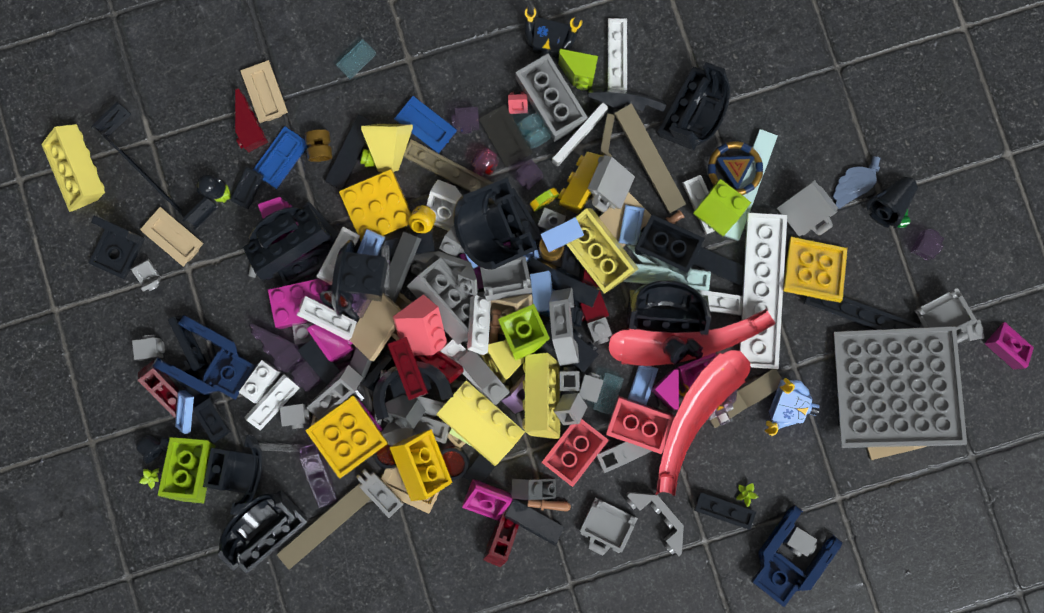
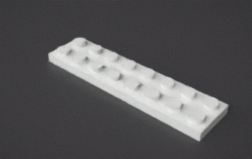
[739,213,787,369]

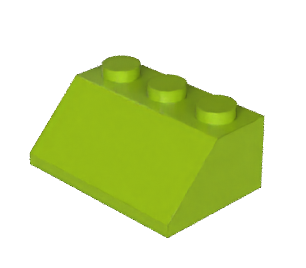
[158,437,215,504]

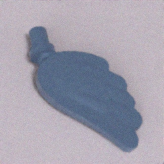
[833,156,880,209]

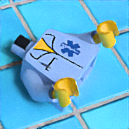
[764,378,819,436]

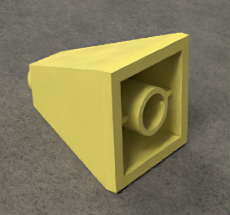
[361,124,413,172]
[480,340,525,383]

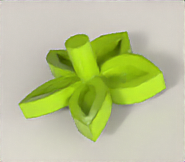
[139,468,161,489]
[736,483,758,507]

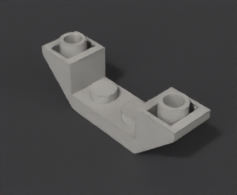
[411,251,477,296]
[549,288,579,366]
[625,492,684,556]

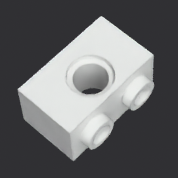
[239,360,282,403]

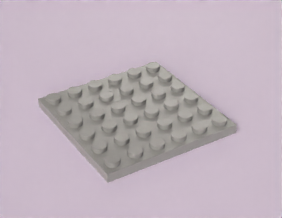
[834,326,967,448]

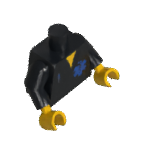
[525,7,583,58]

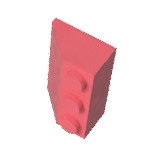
[393,294,447,356]
[606,396,675,454]
[541,419,609,487]

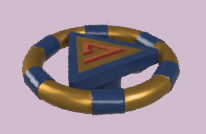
[708,141,763,195]

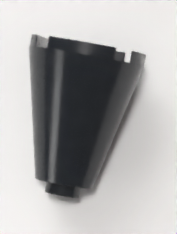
[866,177,918,228]

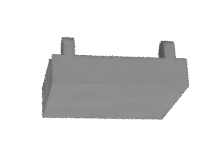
[588,155,635,212]
[777,180,838,237]
[480,256,532,301]
[915,288,977,343]
[579,497,638,556]

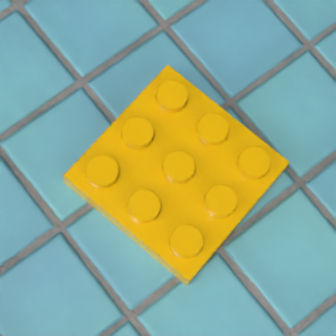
[339,169,412,241]
[783,237,847,303]
[305,396,388,479]

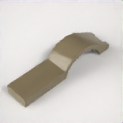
[591,113,615,200]
[708,369,784,428]

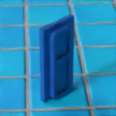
[394,96,457,154]
[254,126,308,189]

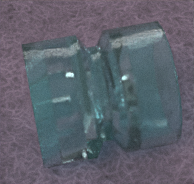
[517,113,551,149]

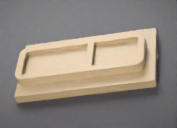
[241,60,288,123]
[140,207,204,267]
[381,461,439,514]

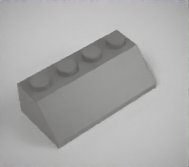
[516,54,588,142]
[407,257,491,345]

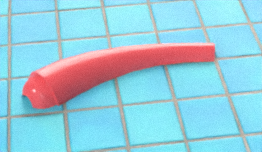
[609,309,776,366]
[656,350,751,496]

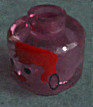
[471,147,499,177]

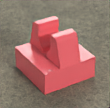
[508,92,528,114]

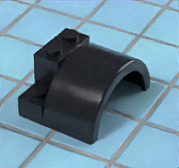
[453,178,537,270]

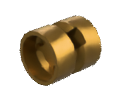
[305,130,333,162]
[539,238,564,262]

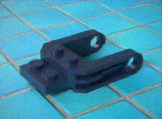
[152,315,256,400]
[751,505,842,607]

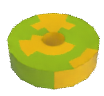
[530,188,559,211]

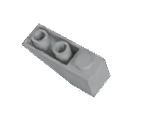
[596,441,651,473]

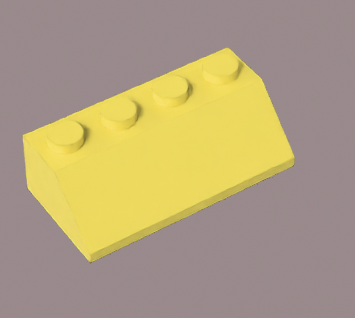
[42,124,105,212]
[566,208,639,293]
[522,353,560,439]
[436,380,525,466]

